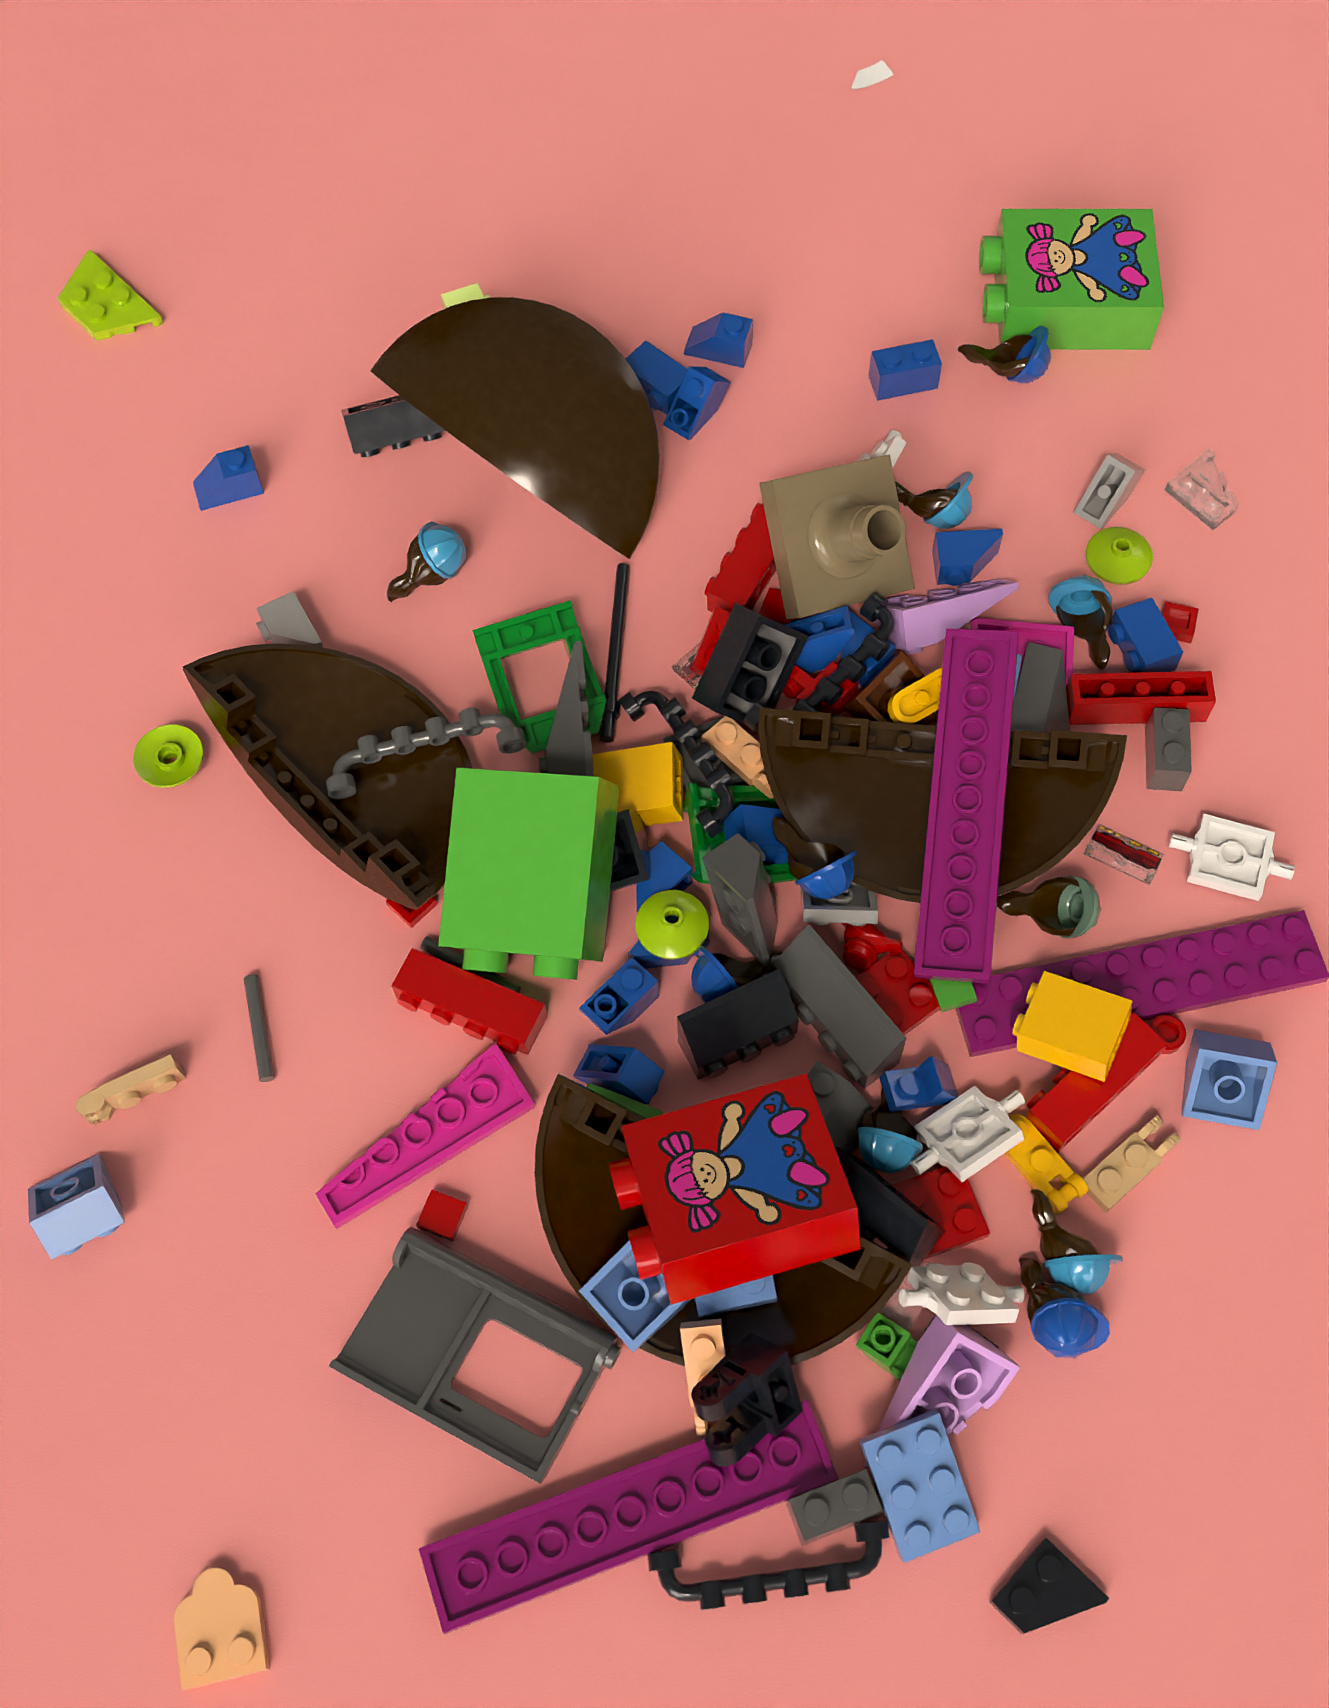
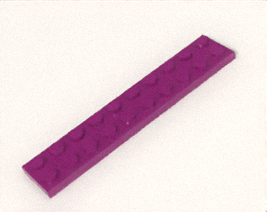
[914,629,1019,984]
[955,910,1329,1057]
[418,1399,839,1634]

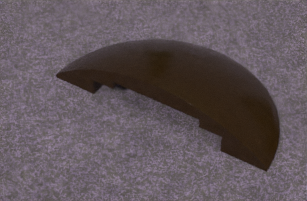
[370,297,660,559]
[183,644,473,910]
[758,708,1127,903]
[534,1073,912,1366]

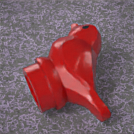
[841,923,903,970]

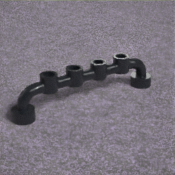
[744,592,895,733]
[618,690,735,839]
[647,1520,890,1610]

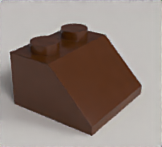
[843,652,939,725]

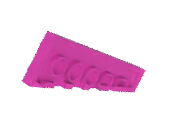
[315,1044,535,1229]

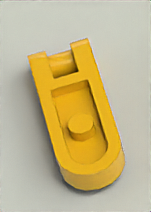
[888,666,943,724]
[1004,1114,1089,1215]

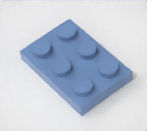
[859,1409,981,1563]

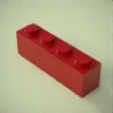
[704,502,776,613]
[1066,671,1216,725]
[391,948,547,1055]
[1026,1012,1168,1153]

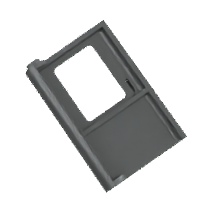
[329,1227,622,1484]

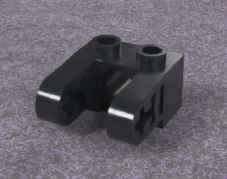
[691,1332,803,1466]

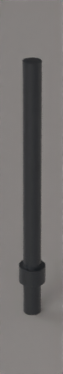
[600,563,630,743]

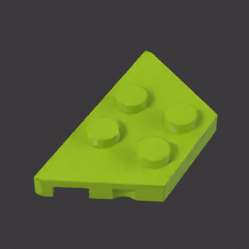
[58,249,163,341]

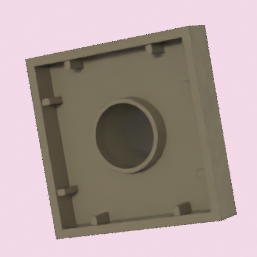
[759,454,915,619]

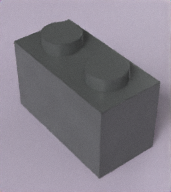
[1145,707,1192,791]
[787,1469,883,1546]

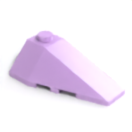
[875,578,1019,654]
[863,1315,1020,1469]

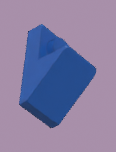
[879,1056,959,1112]

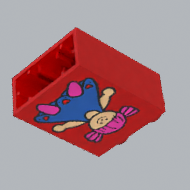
[608,1073,861,1305]

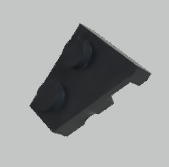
[989,1538,1109,1634]

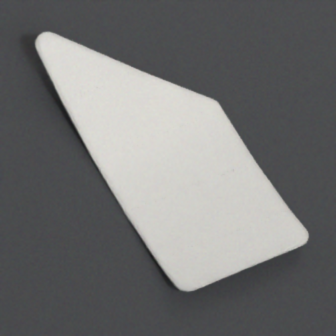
[851,60,893,90]

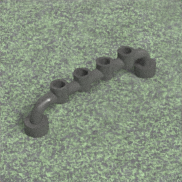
[326,708,527,799]

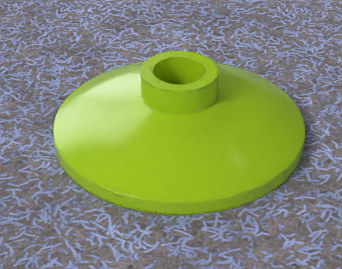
[1085,527,1153,585]
[133,724,204,788]
[635,890,709,960]

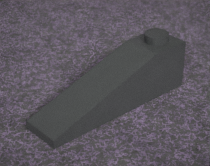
[539,641,594,776]
[1011,642,1070,733]

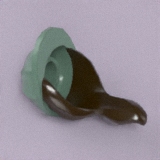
[997,876,1102,939]

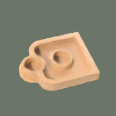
[174,1568,270,1690]

